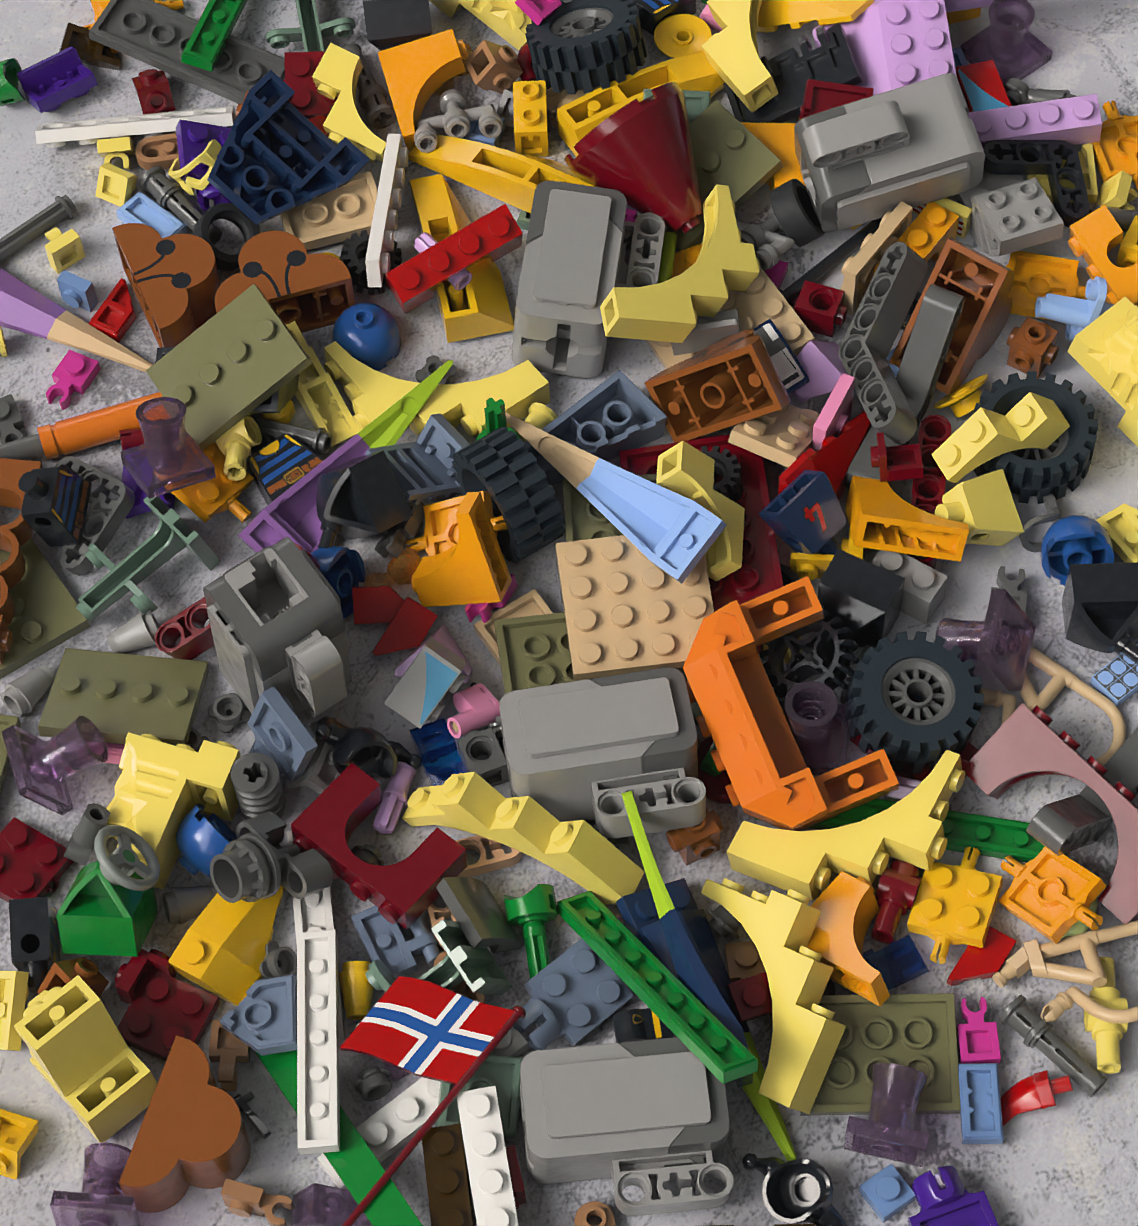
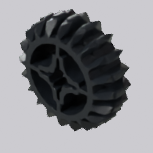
[759,610,859,708]

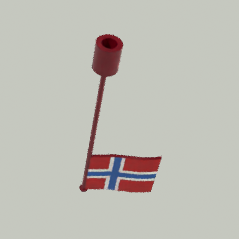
[339,976,526,1226]

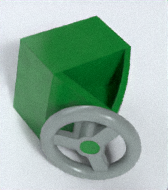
[56,825,160,957]

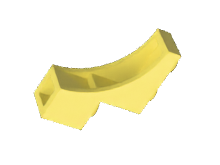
[312,42,386,163]
[931,392,1070,483]
[656,441,745,582]

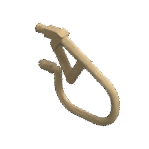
[976,633,1126,765]
[992,920,1138,1024]

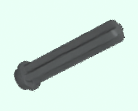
[0,195,77,263]
[251,416,332,456]

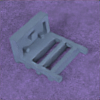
[365,413,470,504]

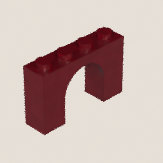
[291,763,467,929]

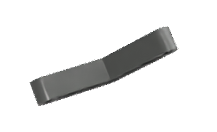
[839,242,928,444]
[844,284,965,488]
[1026,728,1138,856]

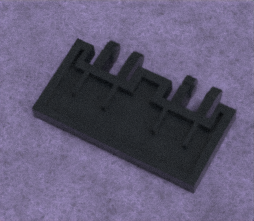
[724,23,863,123]

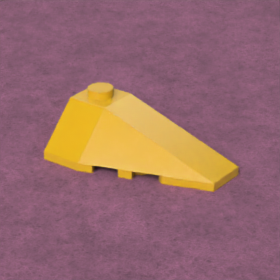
[757,0,874,33]
[168,885,284,1007]

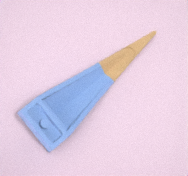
[506,412,726,584]

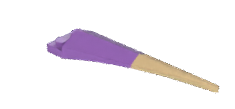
[0,268,153,373]

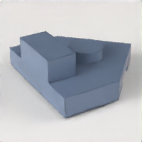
[219,974,297,1056]

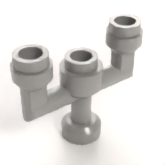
[414,89,502,153]
[702,208,795,271]

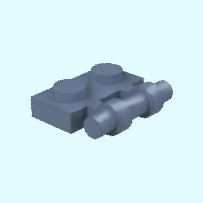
[351,905,440,979]

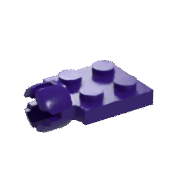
[176,119,232,212]
[907,1165,999,1226]

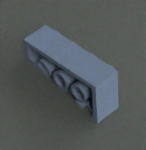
[525,370,667,486]

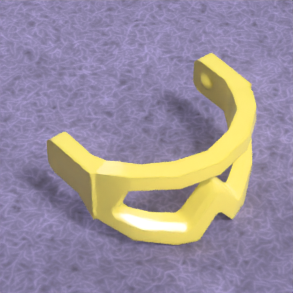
[168,139,222,195]

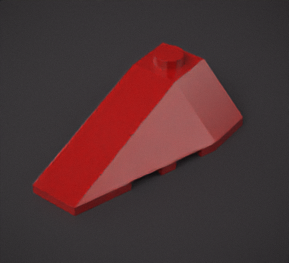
[778,411,872,501]

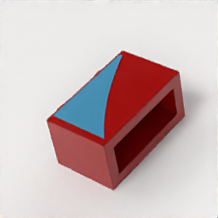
[955,60,1011,112]

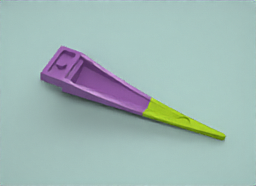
[238,360,453,553]

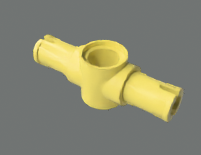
[216,414,262,481]
[1084,957,1128,1074]

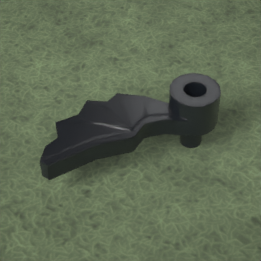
[233,1091,272,1139]

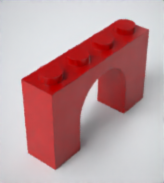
[385,204,523,314]

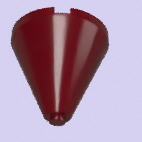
[565,82,703,234]

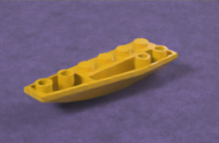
[557,51,726,157]
[408,135,597,214]
[409,174,514,343]

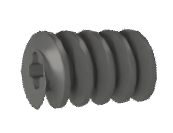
[231,753,286,820]

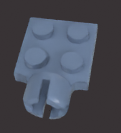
[247,686,318,783]
[513,938,634,1051]

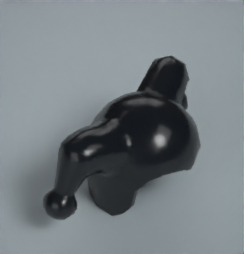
[315,716,422,779]
[742,1153,847,1226]

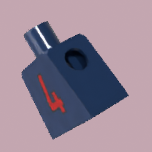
[759,470,846,555]

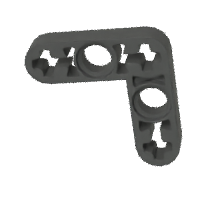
[55,456,135,576]

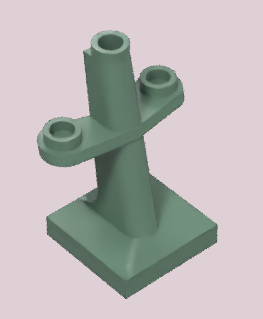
[266,0,356,52]
[75,491,220,623]
[351,919,513,1033]

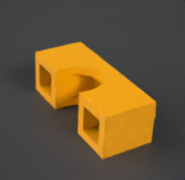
[874,202,959,274]
[1067,204,1138,307]

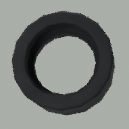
[770,179,825,247]
[193,203,260,271]

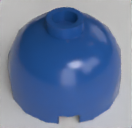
[332,303,401,371]
[1041,515,1115,586]
[311,546,365,618]
[176,803,237,877]

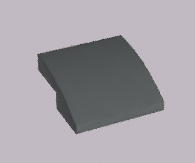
[436,877,524,954]

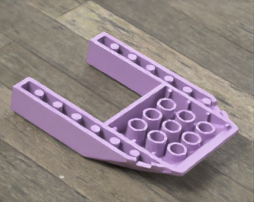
[813,0,1102,156]

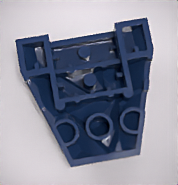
[207,70,370,226]

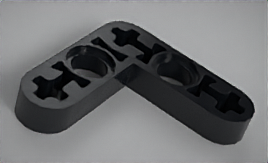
[983,140,1090,227]

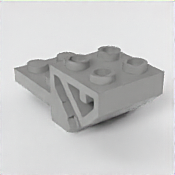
[954,157,1064,257]

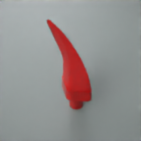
[1000,1070,1073,1126]

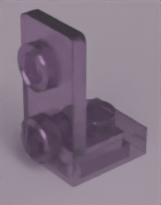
[291,1183,372,1226]

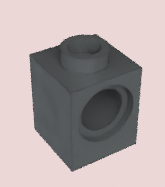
[457,727,509,787]

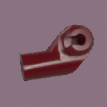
[516,43,537,81]

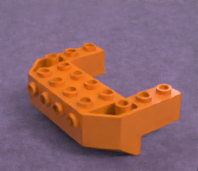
[683,576,899,831]

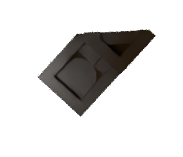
[59,22,121,70]

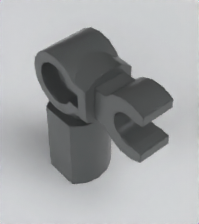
[63,803,110,866]

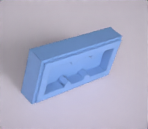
[958,1063,1004,1144]

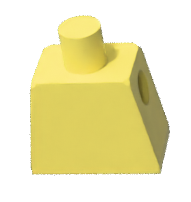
[935,469,1024,546]

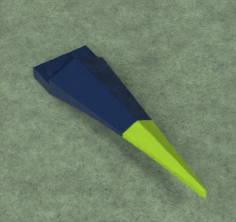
[621,791,753,1088]
[616,878,797,1161]

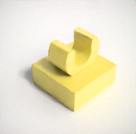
[97,137,135,170]
[95,163,137,207]
[1096,170,1138,210]
[45,227,85,274]

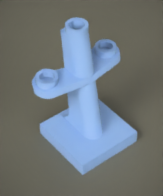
[1035,276,1115,342]

